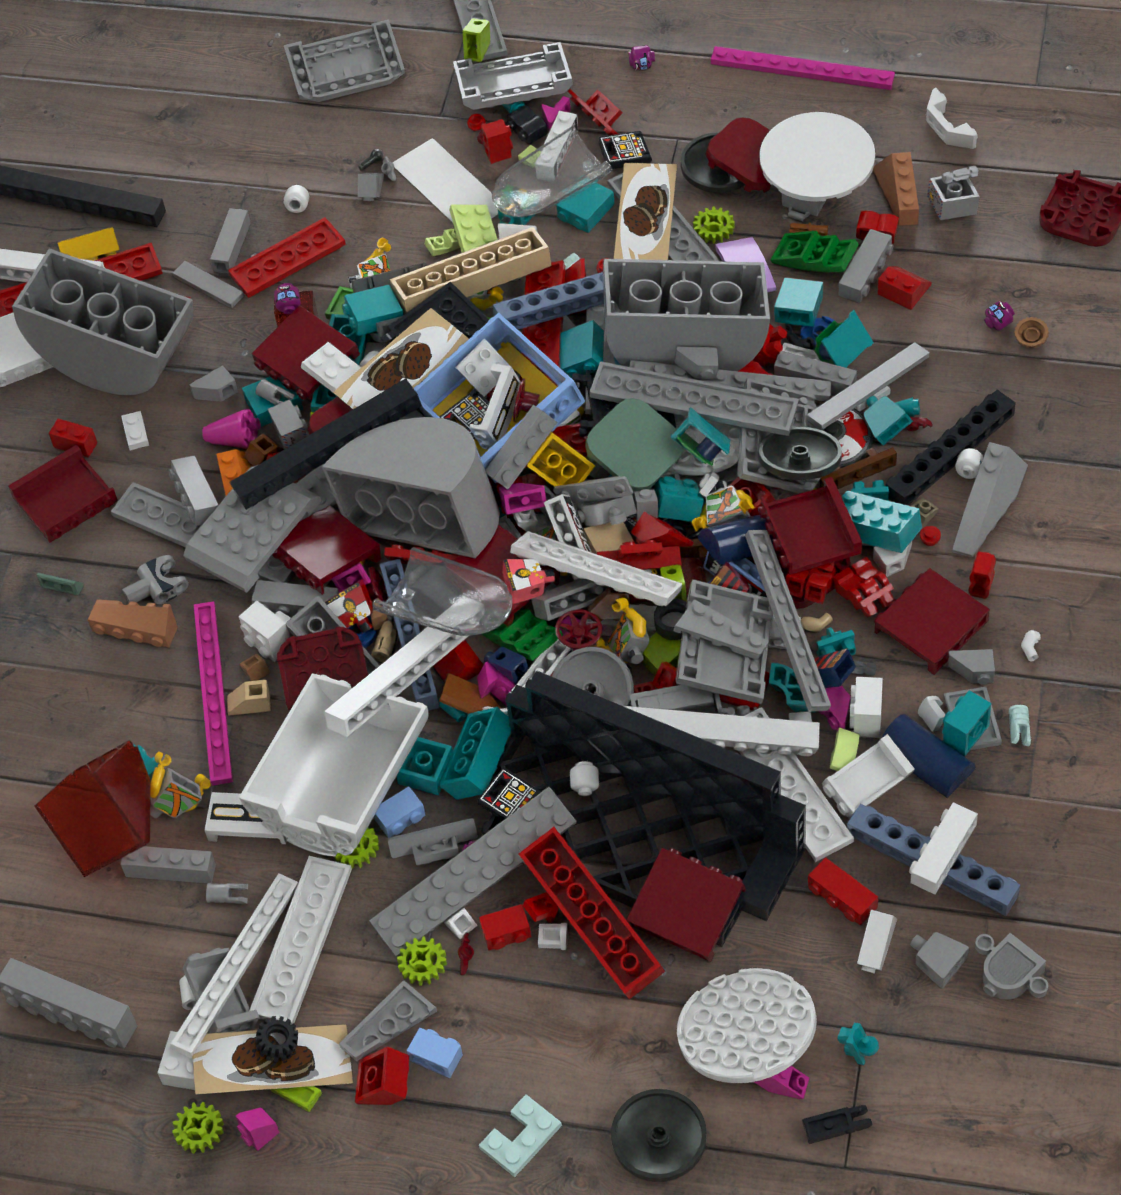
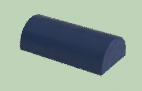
[698,514,775,565]
[882,714,976,798]

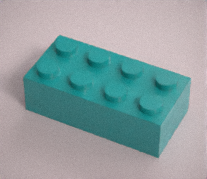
[842,491,922,553]
[439,707,511,800]

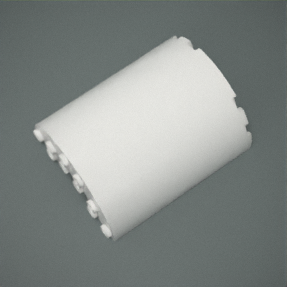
[239,673,428,856]

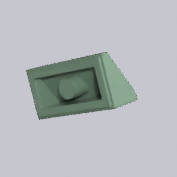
[37,573,84,595]

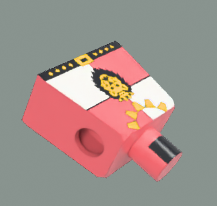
[502,559,555,604]

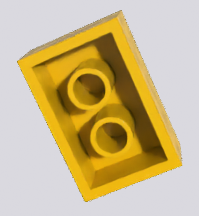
[526,432,595,487]

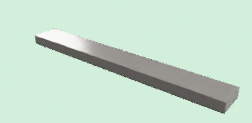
[806,342,930,430]

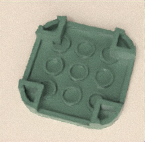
[585,398,684,492]

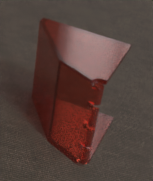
[34,740,150,877]

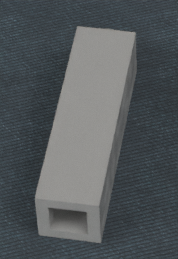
[210,208,250,274]

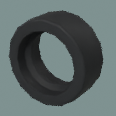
[654,599,687,640]

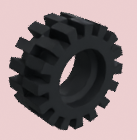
[255,1016,298,1062]

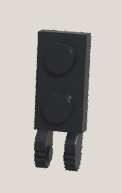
[802,1105,873,1144]

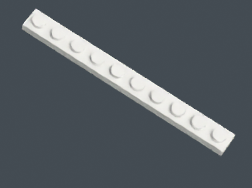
[170,873,298,1058]

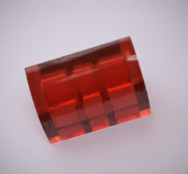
[681,557,707,598]

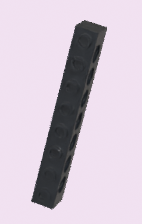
[885,389,1016,506]

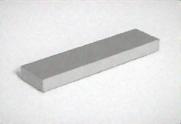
[173,261,244,309]

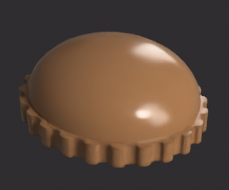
[1014,317,1049,348]

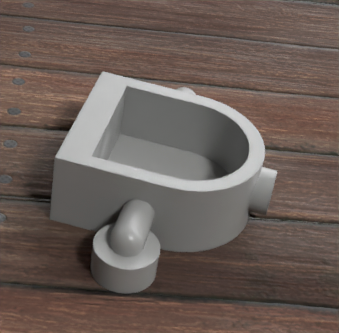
[576,495,637,526]
[975,933,1048,1000]

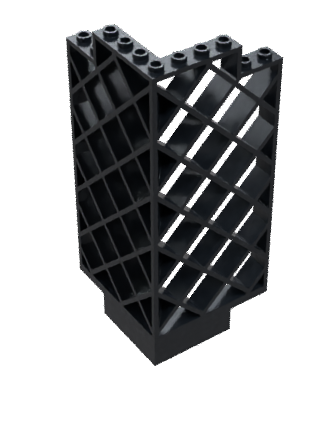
[481,671,806,947]

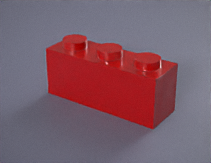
[808,857,878,925]

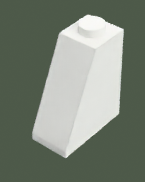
[857,910,897,973]

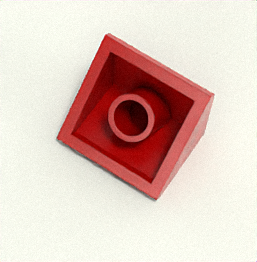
[433,640,484,683]

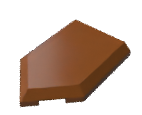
[439,673,501,714]

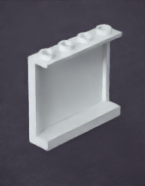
[0,313,53,387]

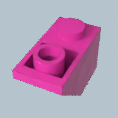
[819,685,851,731]
[754,1066,809,1099]
[236,1108,280,1151]

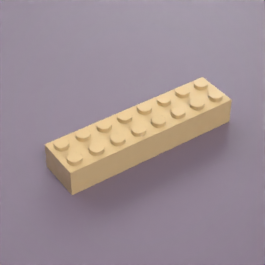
[390,227,552,314]

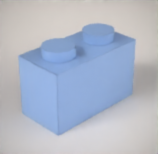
[374,786,426,838]
[407,1027,463,1078]

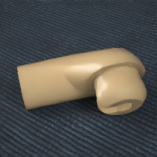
[801,613,833,632]

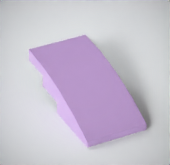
[716,237,776,292]

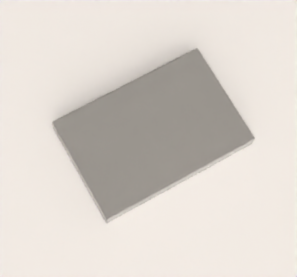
[943,686,1002,750]

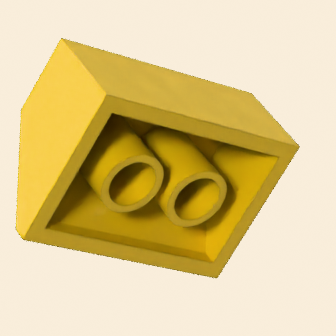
[58,227,120,261]

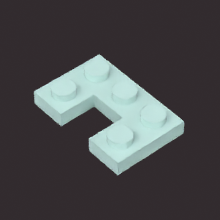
[479,1095,562,1177]

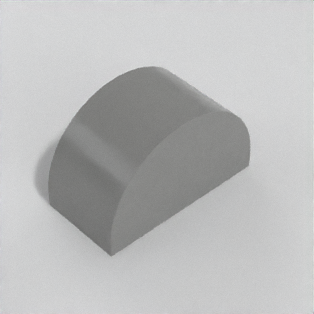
[12,248,193,395]
[603,259,770,371]
[322,417,500,558]

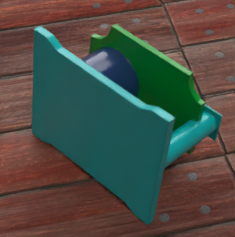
[814,310,874,368]
[671,407,730,466]

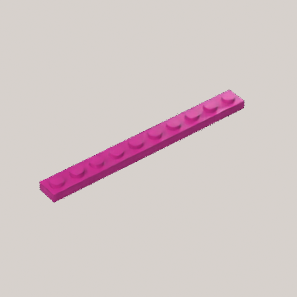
[711,46,895,90]
[194,601,233,786]

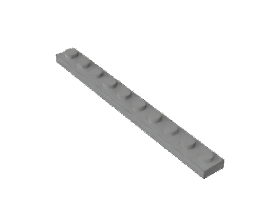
[629,360,831,401]
[745,530,831,711]

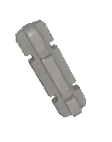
[942,165,979,184]

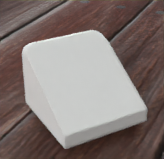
[444,908,478,939]

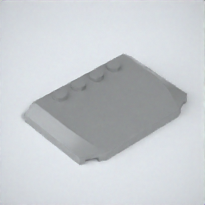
[284,19,405,102]
[738,378,823,493]

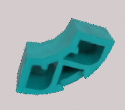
[769,663,815,713]

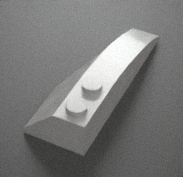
[952,442,1028,557]
[286,596,380,675]

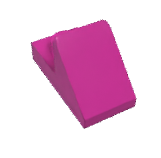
[541,96,571,132]
[477,661,516,706]

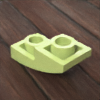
[424,228,460,256]
[830,727,860,771]

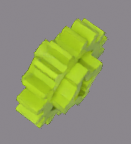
[693,206,735,244]
[335,828,379,869]
[397,936,447,986]
[172,1102,224,1154]

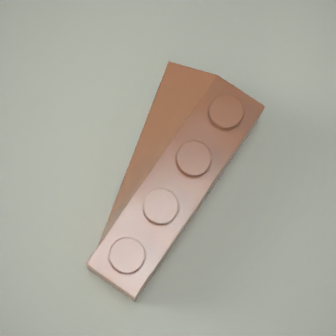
[872,152,919,226]
[88,600,178,648]

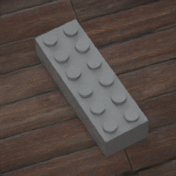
[0,958,138,1049]

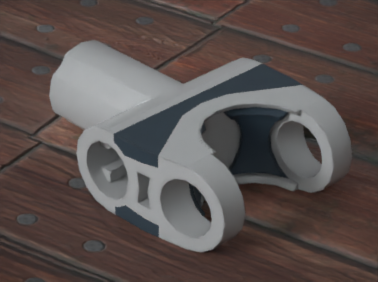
[122,555,189,604]

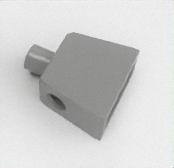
[910,932,969,989]

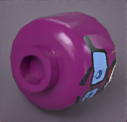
[628,45,655,70]
[274,283,301,314]
[984,301,1015,331]

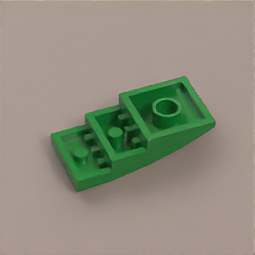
[770,230,859,272]
[478,608,563,661]

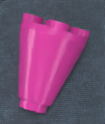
[202,409,261,449]

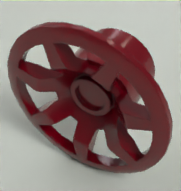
[513,378,540,422]
[365,567,391,609]
[555,609,602,649]

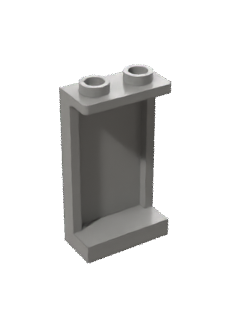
[183,948,260,1033]

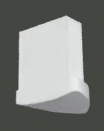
[918,696,945,732]
[538,923,568,950]

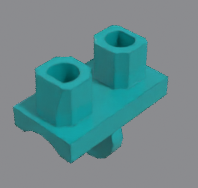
[851,480,889,501]
[816,627,856,656]
[837,1022,879,1065]

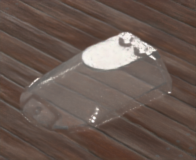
[492,126,612,217]
[373,547,512,636]

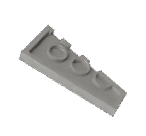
[673,599,769,660]
[339,980,437,1061]

